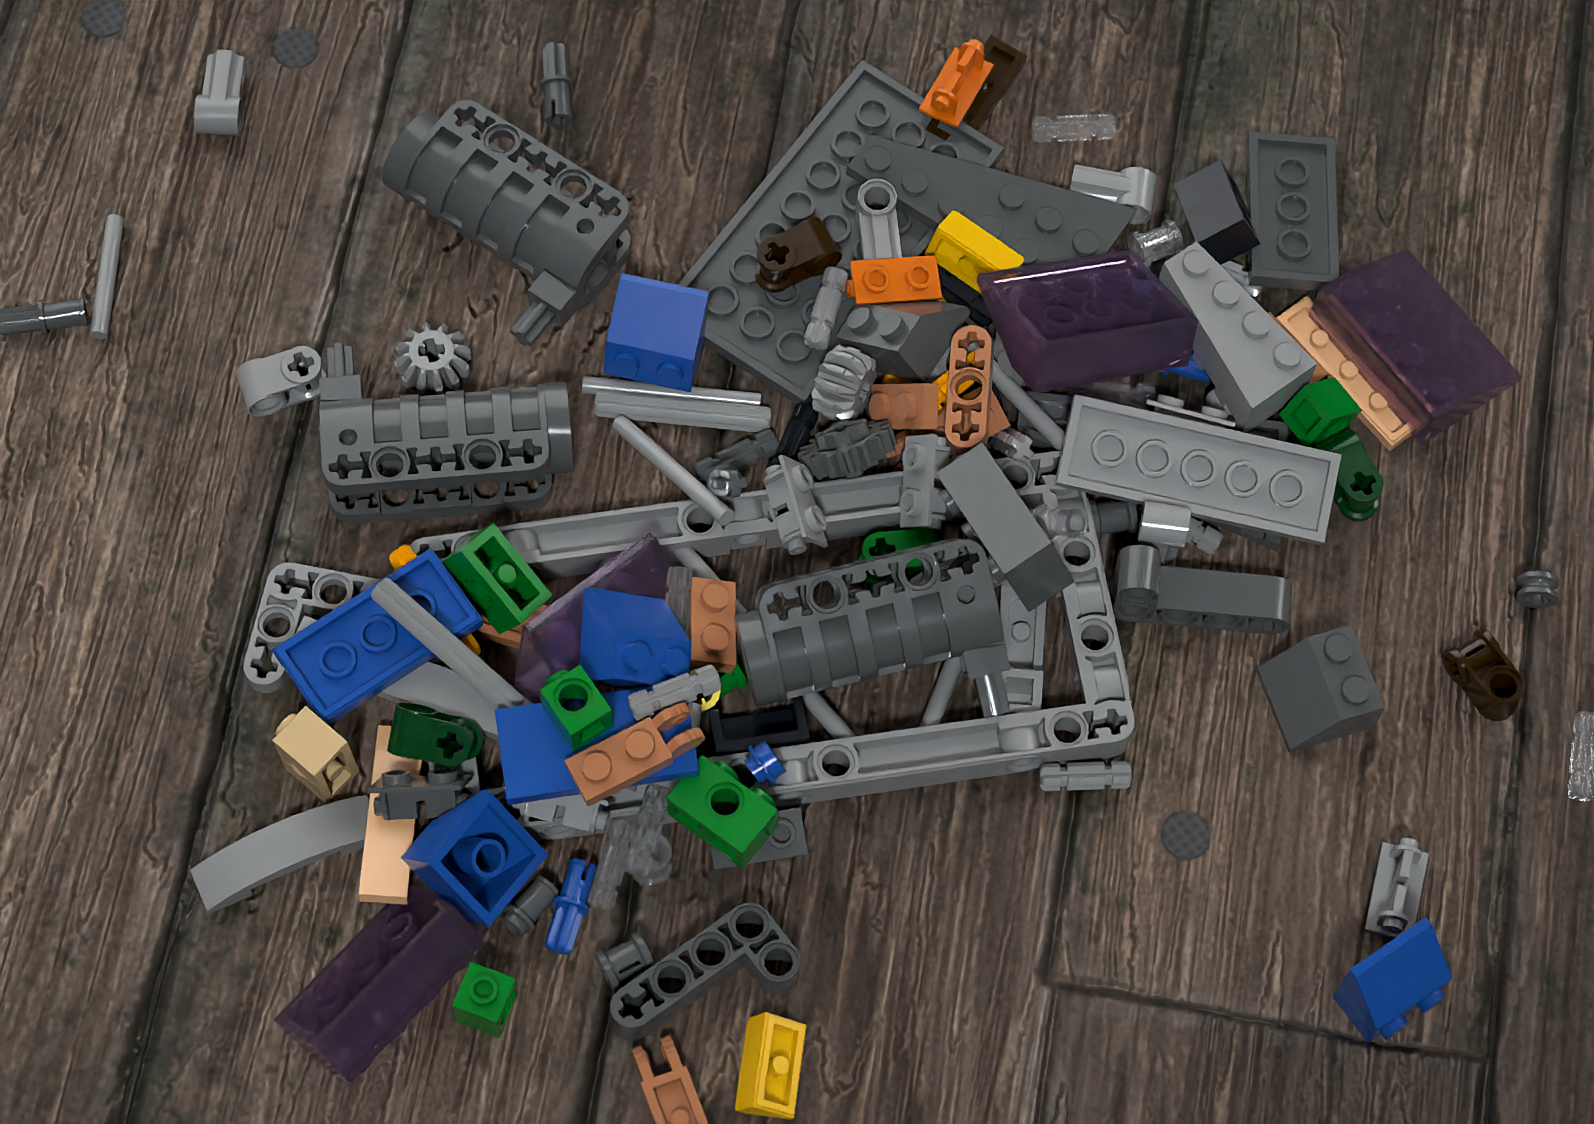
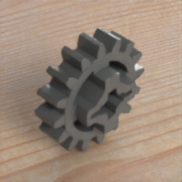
[797,418,897,479]

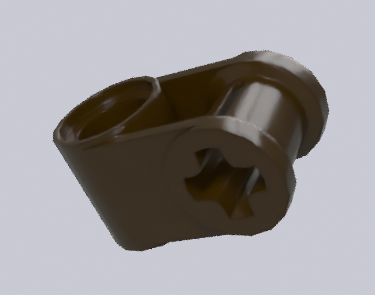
[754,217,842,293]
[1441,628,1525,721]

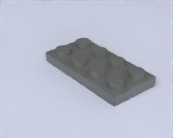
[1246,131,1340,292]

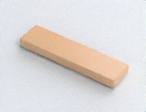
[1276,296,1425,451]
[359,725,423,905]

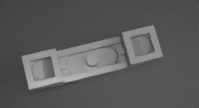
[999,582,1046,715]
[190,795,369,914]

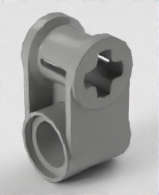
[236,346,327,417]

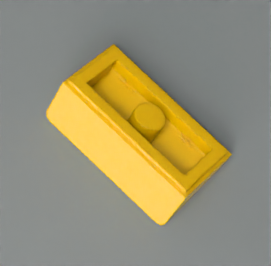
[924,211,1024,304]
[735,1012,806,1120]

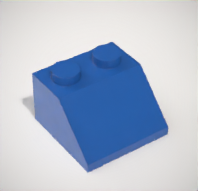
[604,273,709,392]
[579,587,691,690]
[401,790,548,927]
[1333,917,1452,1043]

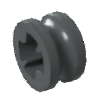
[1516,571,1559,608]

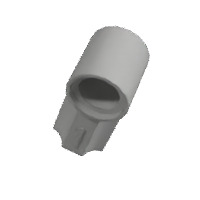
[194,50,246,136]
[1070,164,1158,225]
[855,179,902,260]
[1137,501,1191,566]

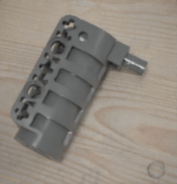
[382,100,631,347]
[319,343,574,525]
[734,538,1010,718]

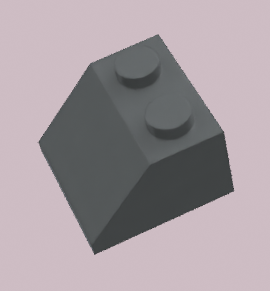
[836,300,971,383]
[1256,625,1385,753]

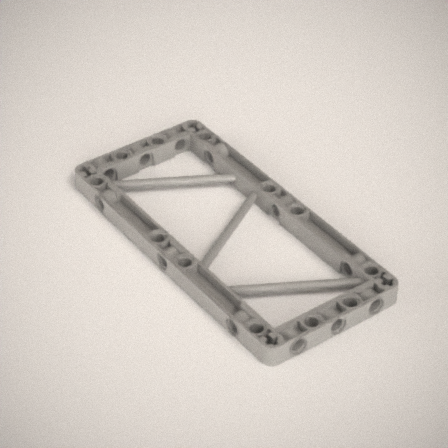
[409,451,1134,841]

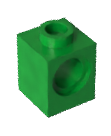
[1279,377,1362,447]
[539,665,614,752]
[452,962,519,1038]

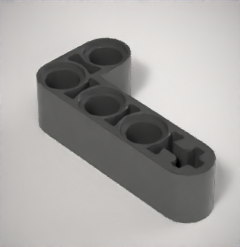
[1112,545,1292,634]
[610,903,800,1041]

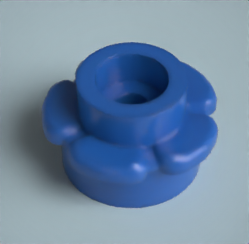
[744,741,787,785]

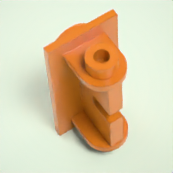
[918,39,994,128]
[846,255,942,305]

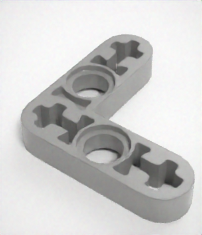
[243,563,381,693]

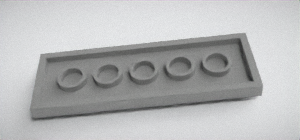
[1055,394,1341,545]

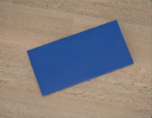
[272,548,484,725]
[494,686,699,805]

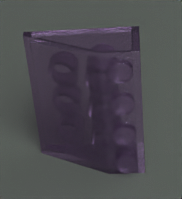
[976,250,1199,393]
[1308,250,1522,445]

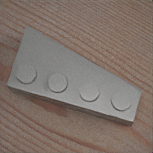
[1154,241,1317,433]

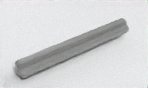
[594,390,772,433]
[371,578,525,709]

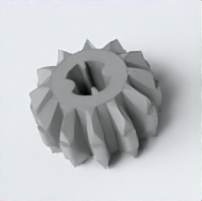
[395,321,471,396]
[811,345,877,422]

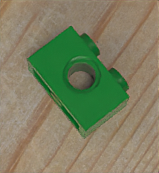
[442,523,553,634]
[666,755,778,869]

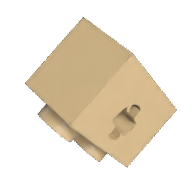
[272,706,359,804]

